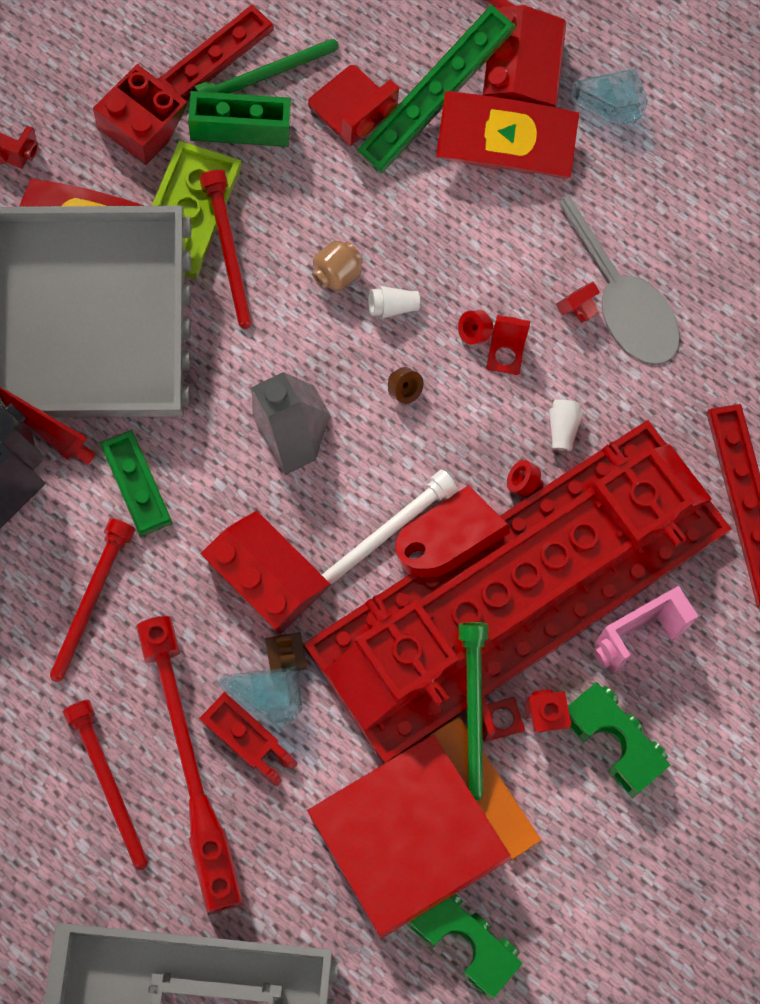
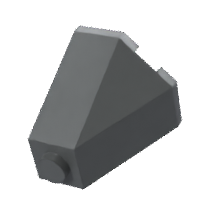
[251,372,330,475]

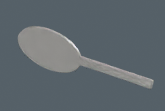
[559,196,679,364]

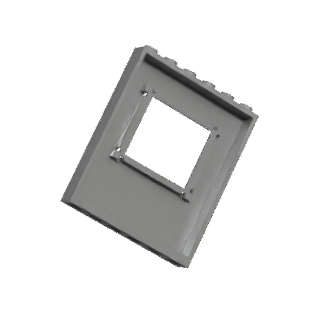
[44,923,338,1004]

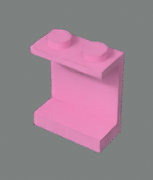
[594,585,698,675]

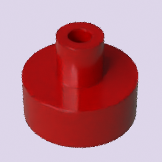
[458,310,494,345]
[507,460,544,497]

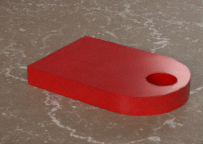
[395,485,510,578]

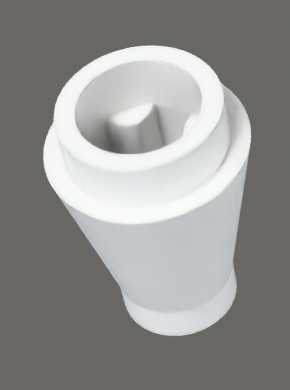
[368,285,420,319]
[549,400,583,452]

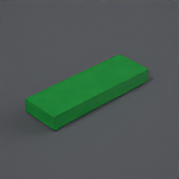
[100,430,173,537]

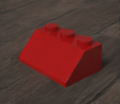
[482,5,567,108]
[200,510,331,635]

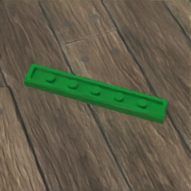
[357,4,516,174]

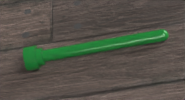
[193,39,339,94]
[459,622,489,801]

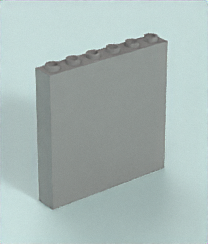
[0,206,191,418]

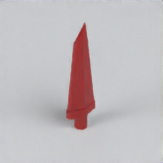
[0,387,95,465]

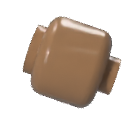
[312,241,363,291]

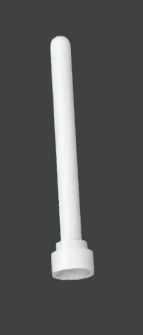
[322,469,458,585]

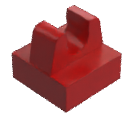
[556,281,600,323]

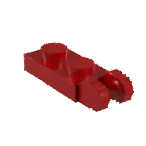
[199,692,298,787]

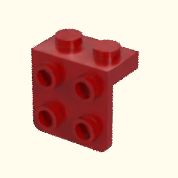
[308,65,399,147]

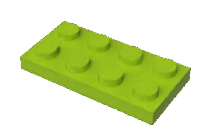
[152,140,242,280]

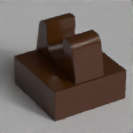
[265,632,307,676]

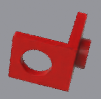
[486,315,531,375]
[482,697,525,743]

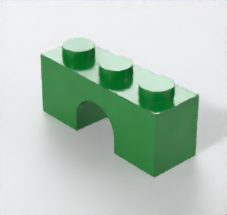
[568,681,671,799]
[406,894,523,1000]

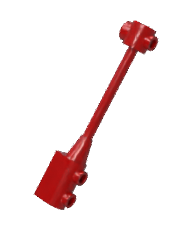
[136,616,244,915]

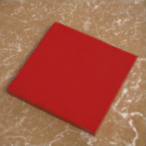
[307,734,512,939]

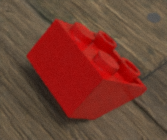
[93,64,188,165]

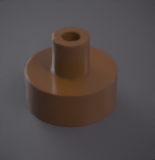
[388,367,424,404]

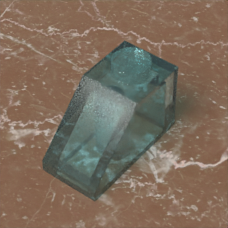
[570,68,648,124]
[219,666,303,724]

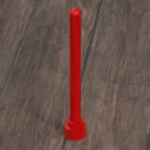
[199,170,252,329]
[50,518,136,682]
[62,700,148,870]

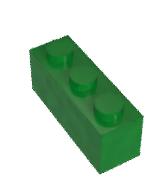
[188,91,291,147]

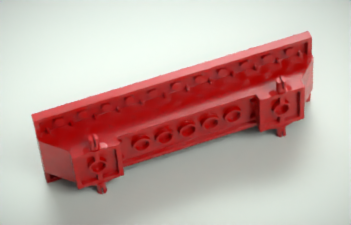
[303,420,732,764]

